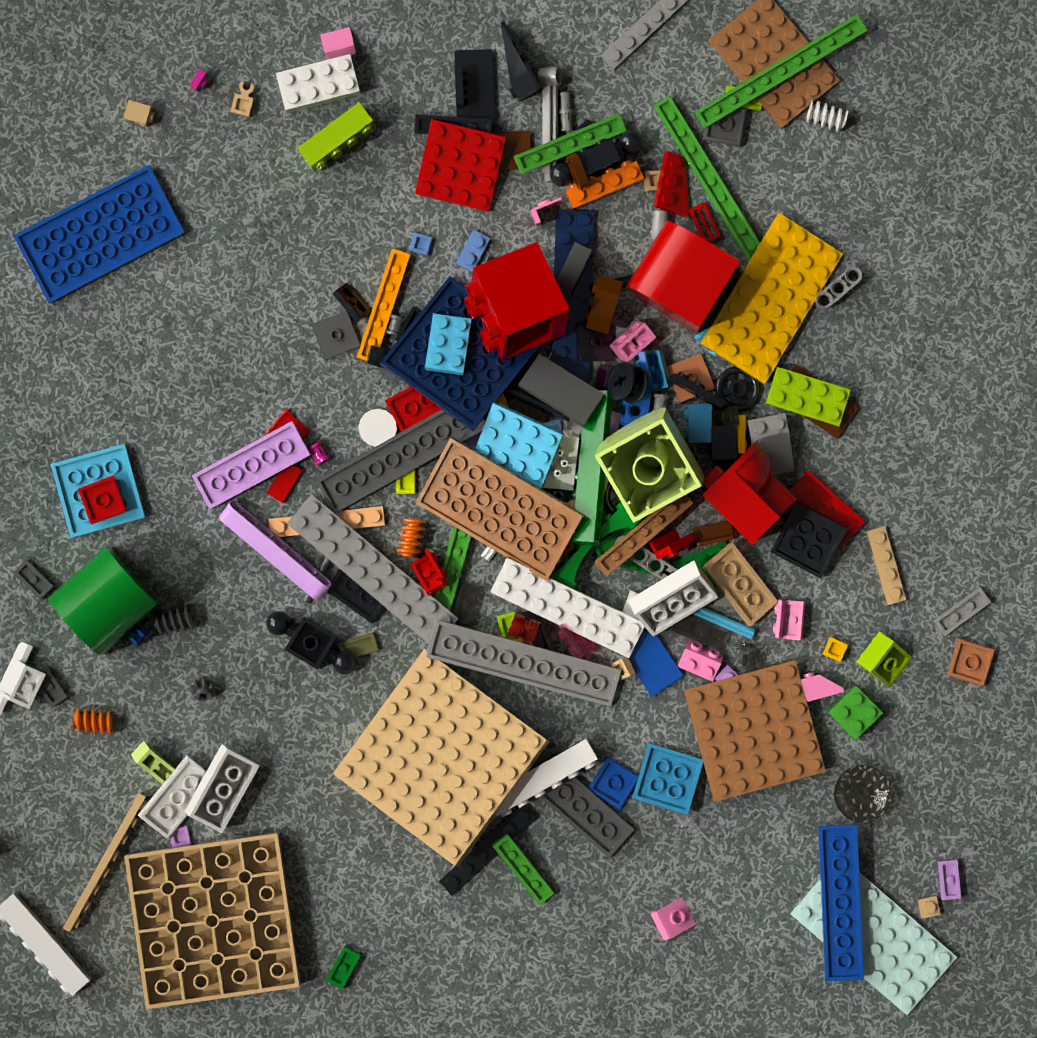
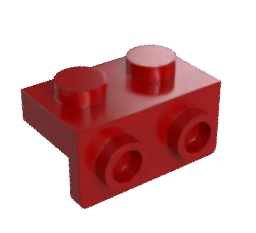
[649,529,696,560]
[410,548,448,596]

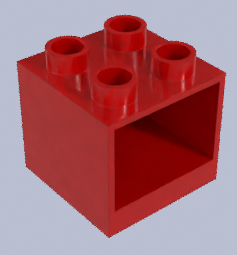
[464,242,570,361]

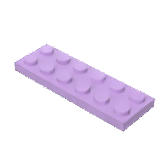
[192,421,311,509]

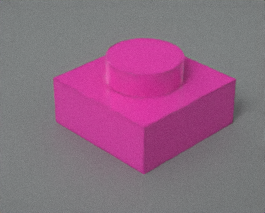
[190,69,208,92]

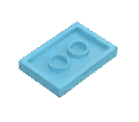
[425,314,471,375]

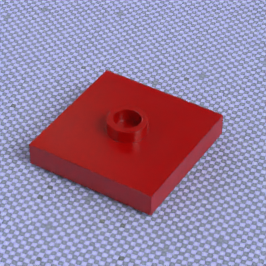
[78,475,128,525]

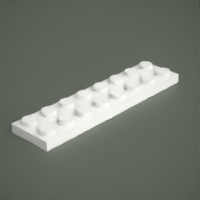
[490,557,644,658]

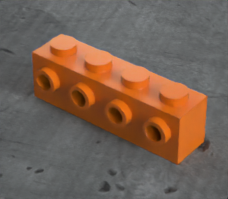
[566,160,644,210]

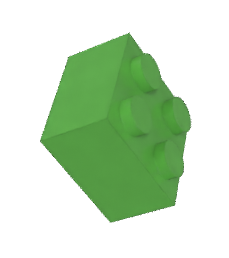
[827,685,883,740]

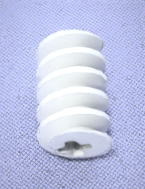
[806,99,849,133]

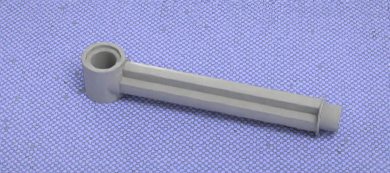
[538,67,562,182]

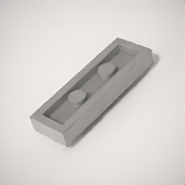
[933,587,991,636]

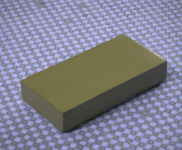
[337,632,379,658]

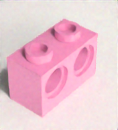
[609,321,656,362]

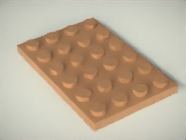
[708,0,840,129]

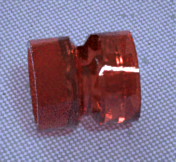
[507,612,541,645]

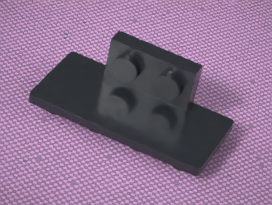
[454,49,495,126]

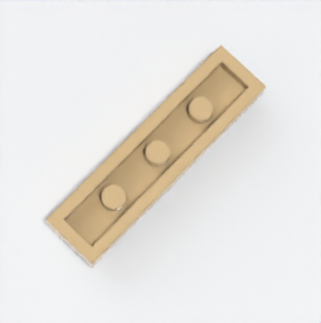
[866,526,906,605]

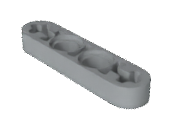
[615,536,677,580]

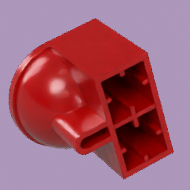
[702,439,797,545]

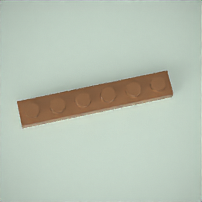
[594,495,693,577]

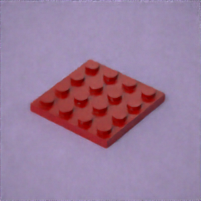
[414,119,506,212]

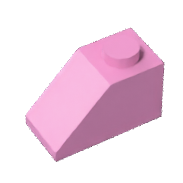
[801,672,844,702]

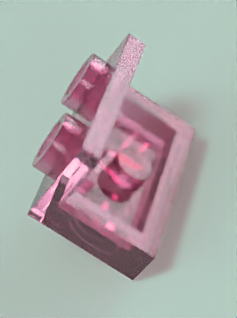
[556,623,597,658]

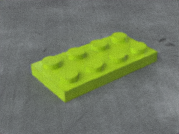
[766,367,851,427]

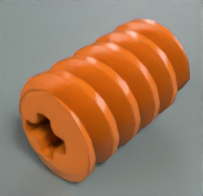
[396,518,427,559]
[73,708,114,735]

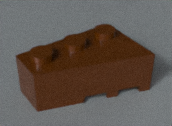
[584,275,623,334]

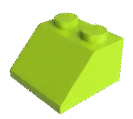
[856,632,912,688]

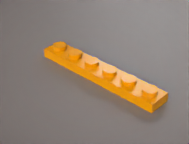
[357,249,410,361]

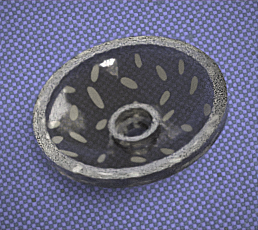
[834,765,892,823]

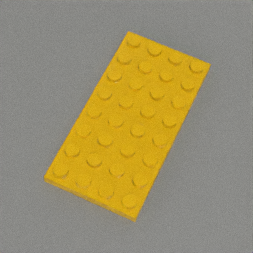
[700,213,843,384]

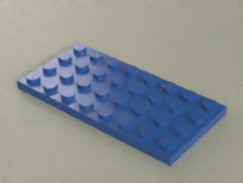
[13,165,185,304]

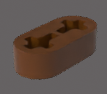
[566,153,589,190]

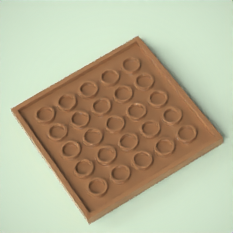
[684,660,826,802]

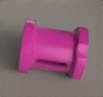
[308,441,330,466]

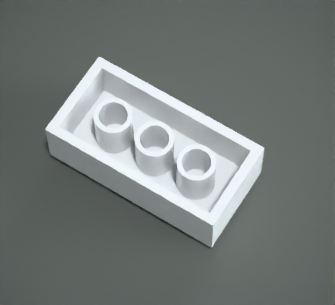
[276,54,360,113]
[629,561,718,637]
[184,744,260,833]

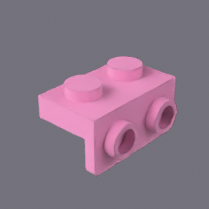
[773,600,806,640]
[677,640,724,682]

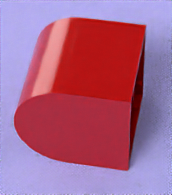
[625,221,740,335]

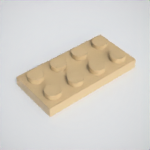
[702,543,778,626]

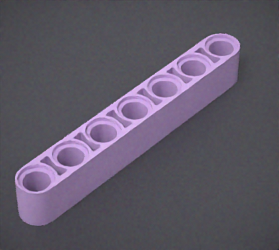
[219,501,332,600]

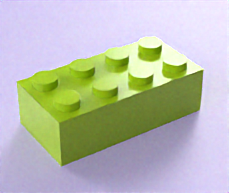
[298,102,374,171]

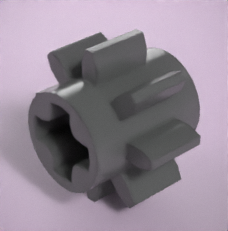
[190,677,215,701]

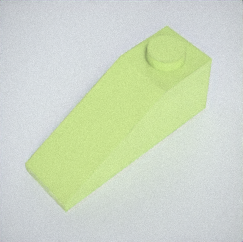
[131,741,176,784]

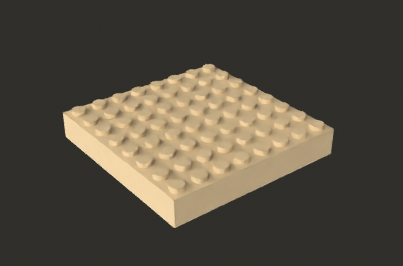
[333,649,550,866]
[124,832,301,1009]

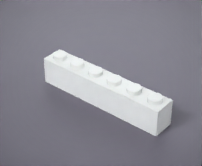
[496,739,598,818]
[0,892,92,996]

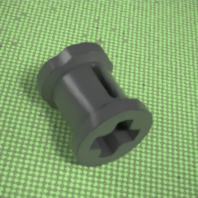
[385,315,406,337]

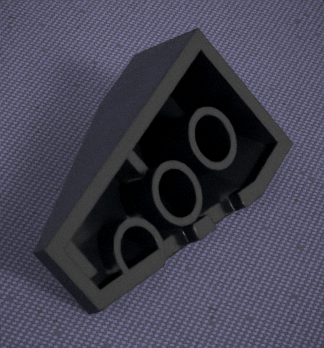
[501,21,540,102]

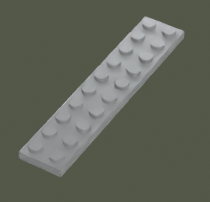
[287,494,458,644]
[426,619,621,707]

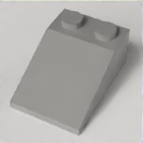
[747,413,795,475]

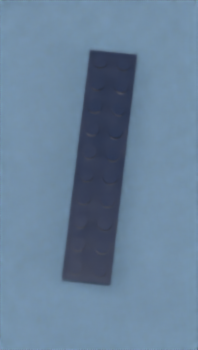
[551,210,594,384]

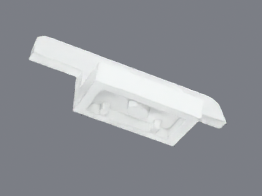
[0,642,46,715]

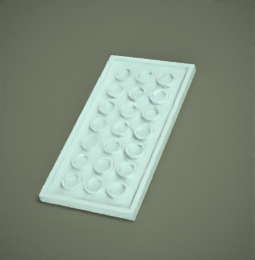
[790,872,957,1015]

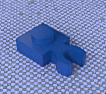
[129,627,149,646]

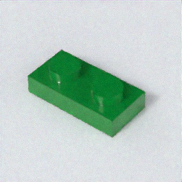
[326,946,361,989]

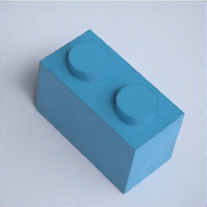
[684,404,712,444]

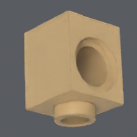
[123,100,155,127]

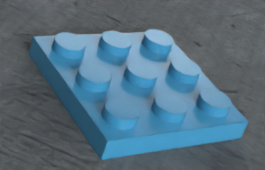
[632,743,703,816]

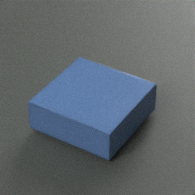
[409,232,433,256]

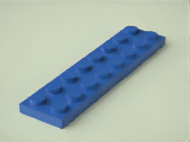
[818,824,864,981]

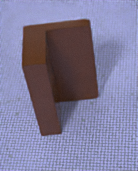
[692,521,735,547]

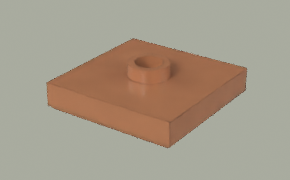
[667,353,715,403]
[947,638,995,687]

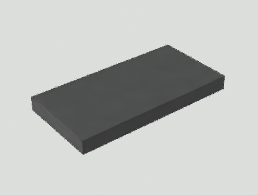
[518,354,604,426]

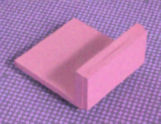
[320,27,356,60]
[531,197,562,227]
[650,897,696,940]

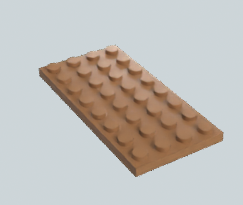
[416,437,584,581]

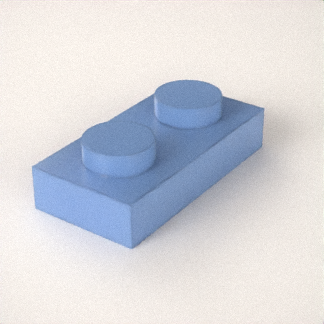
[456,230,490,272]

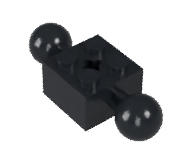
[550,130,644,187]
[266,611,357,675]

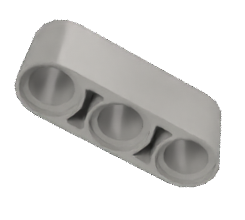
[814,267,862,310]

